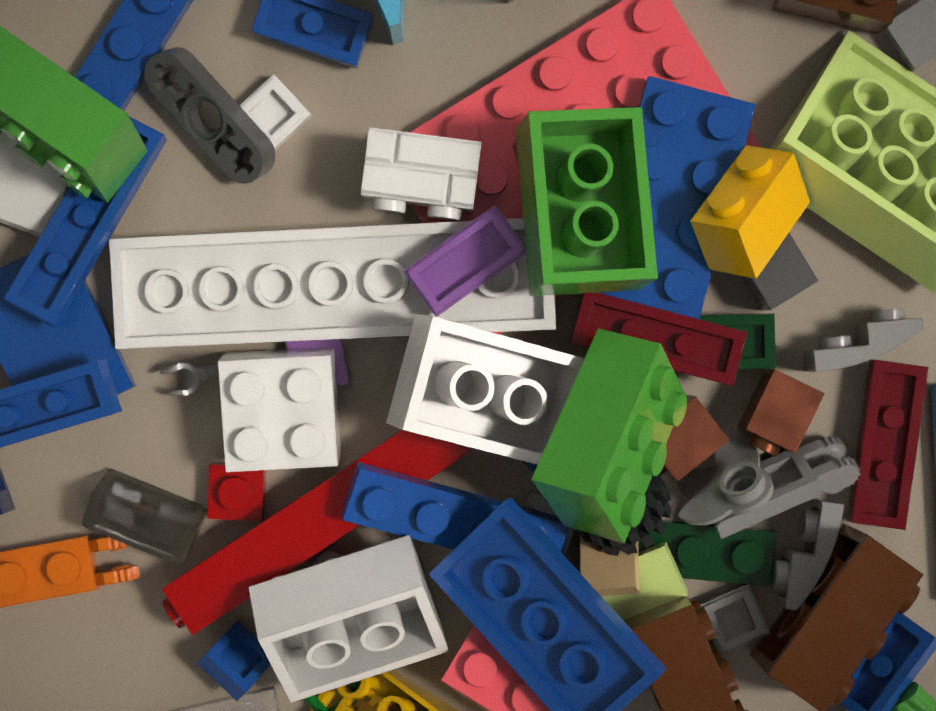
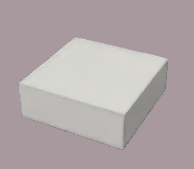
[240,74,312,151]

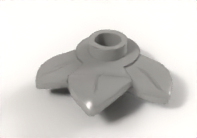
[676,438,774,526]

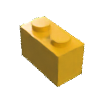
[690,145,810,279]

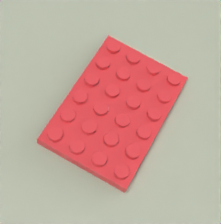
[410,0,762,335]

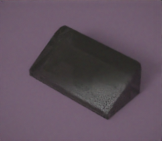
[82,468,207,565]

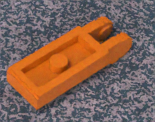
[0,531,140,608]

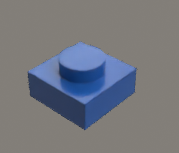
[197,620,271,701]

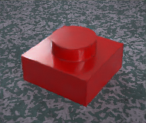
[207,463,266,521]

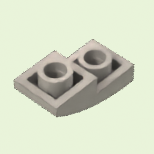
[803,308,923,372]
[770,498,844,610]

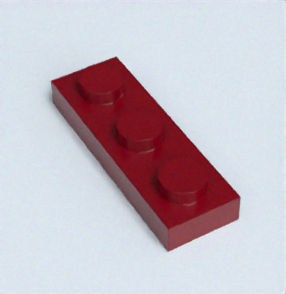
[570,293,747,386]
[847,359,929,530]

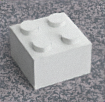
[218,347,341,472]

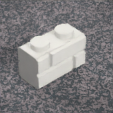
[361,127,482,221]

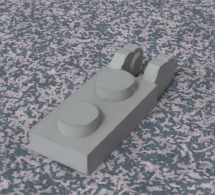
[713,435,861,539]

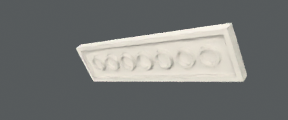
[109,218,556,349]

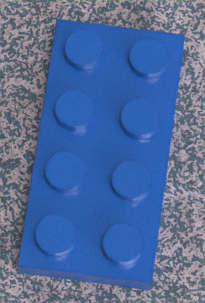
[599,76,756,319]
[429,497,667,711]

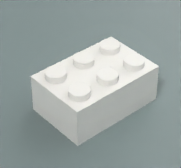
[386,314,584,465]
[249,535,449,703]

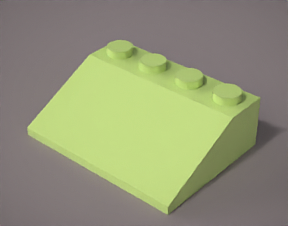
[770,30,936,294]

